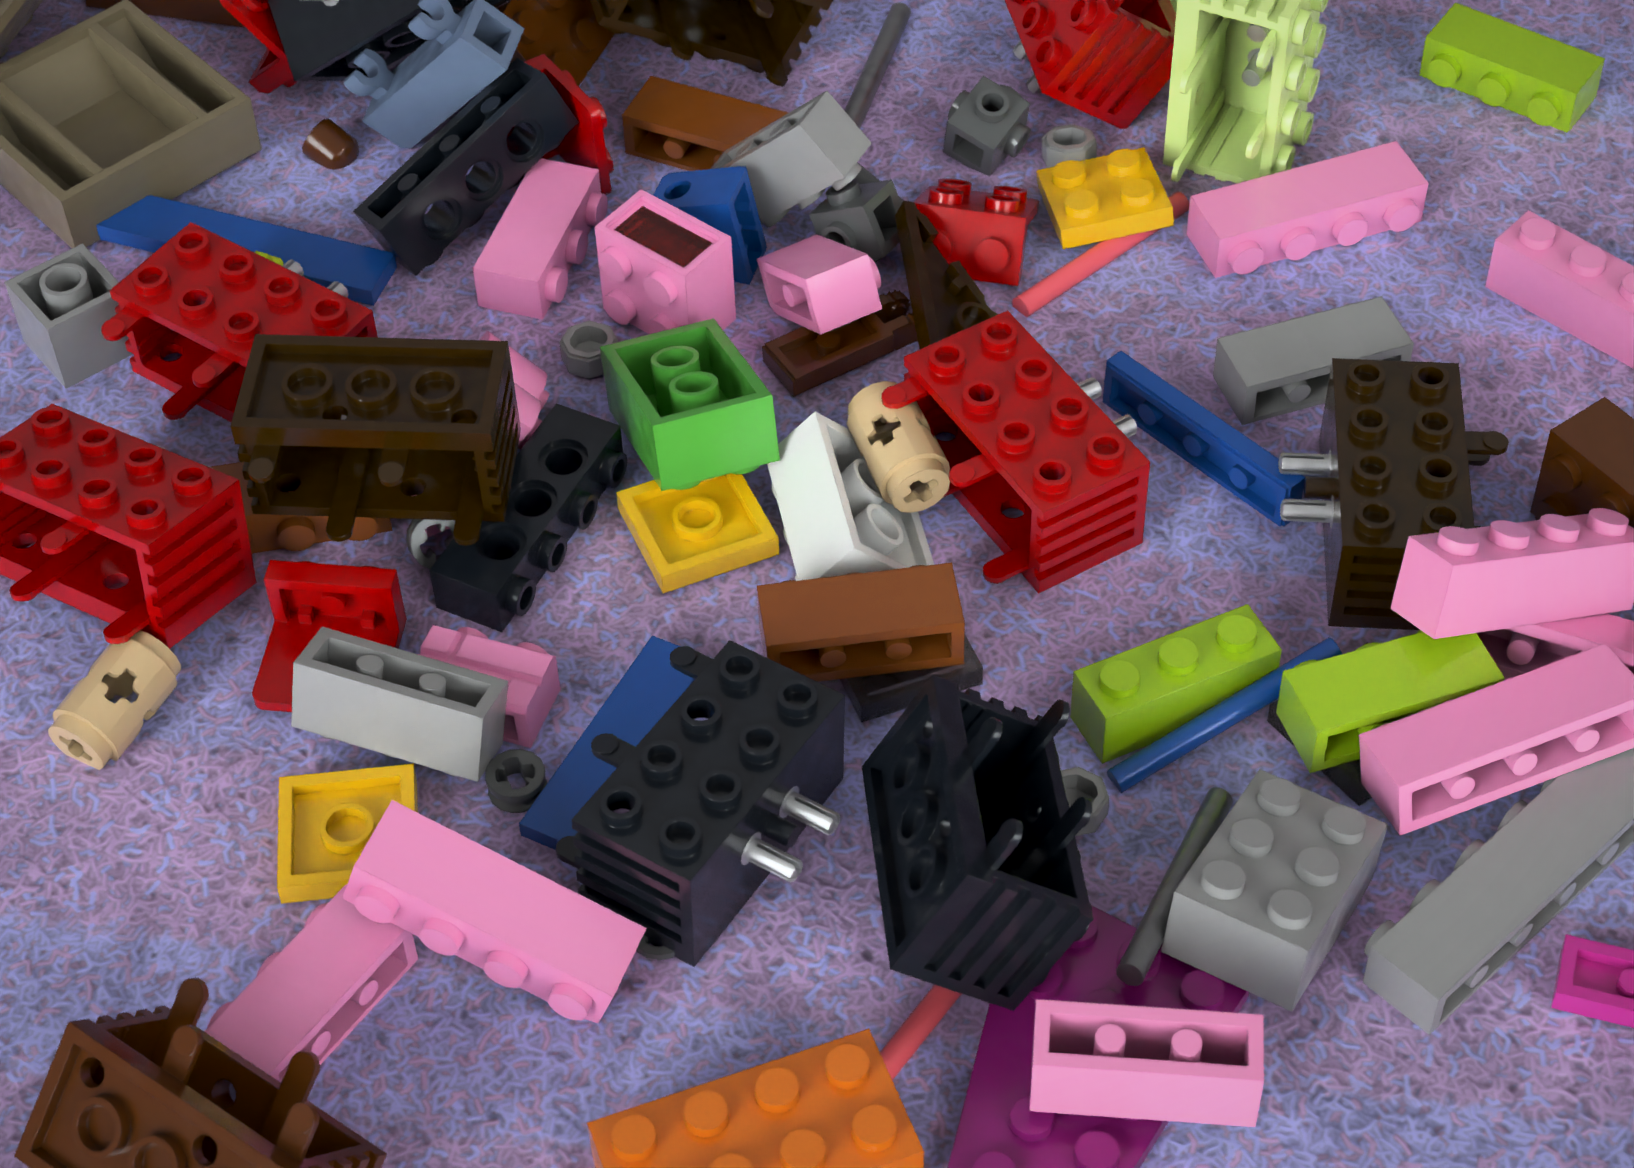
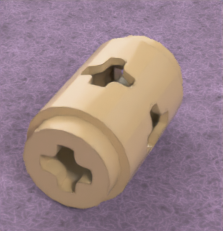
[847,381,950,513]
[48,630,181,770]

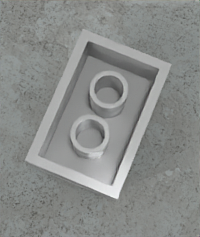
[1161,769,1388,1012]

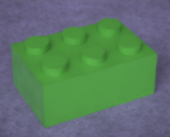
[600,318,780,491]

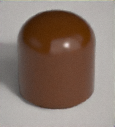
[302,119,359,169]

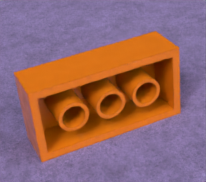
[587,1029,924,1168]

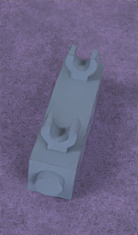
[343,0,524,149]

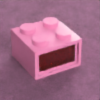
[594,189,736,334]

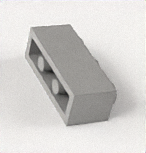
[710,91,872,228]
[1213,296,1414,425]
[291,627,508,782]

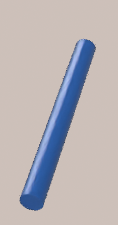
[1107,637,1342,793]

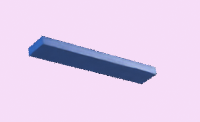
[96,195,397,306]

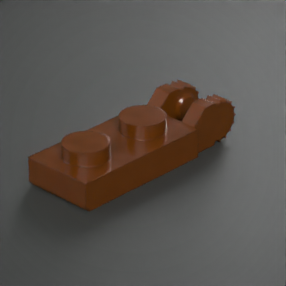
[762,290,918,397]

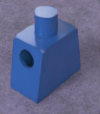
[652,166,767,285]

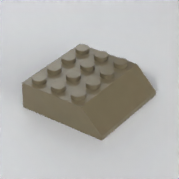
[0,0,262,248]

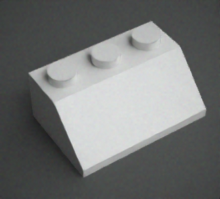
[767,411,934,581]

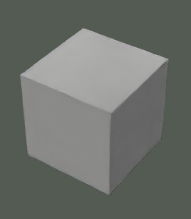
[4,243,133,389]

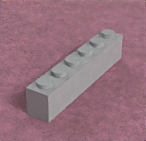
[1363,748,1634,1035]

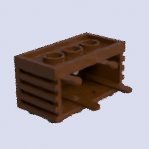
[14,977,387,1168]

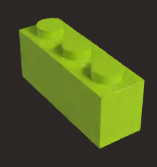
[1419,2,1605,133]
[1070,604,1282,764]
[1276,630,1505,773]

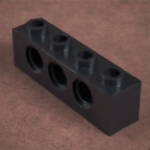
[353,58,579,276]
[429,403,628,632]

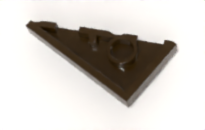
[895,201,998,349]

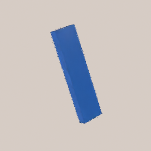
[1102,351,1305,527]
[519,636,695,850]

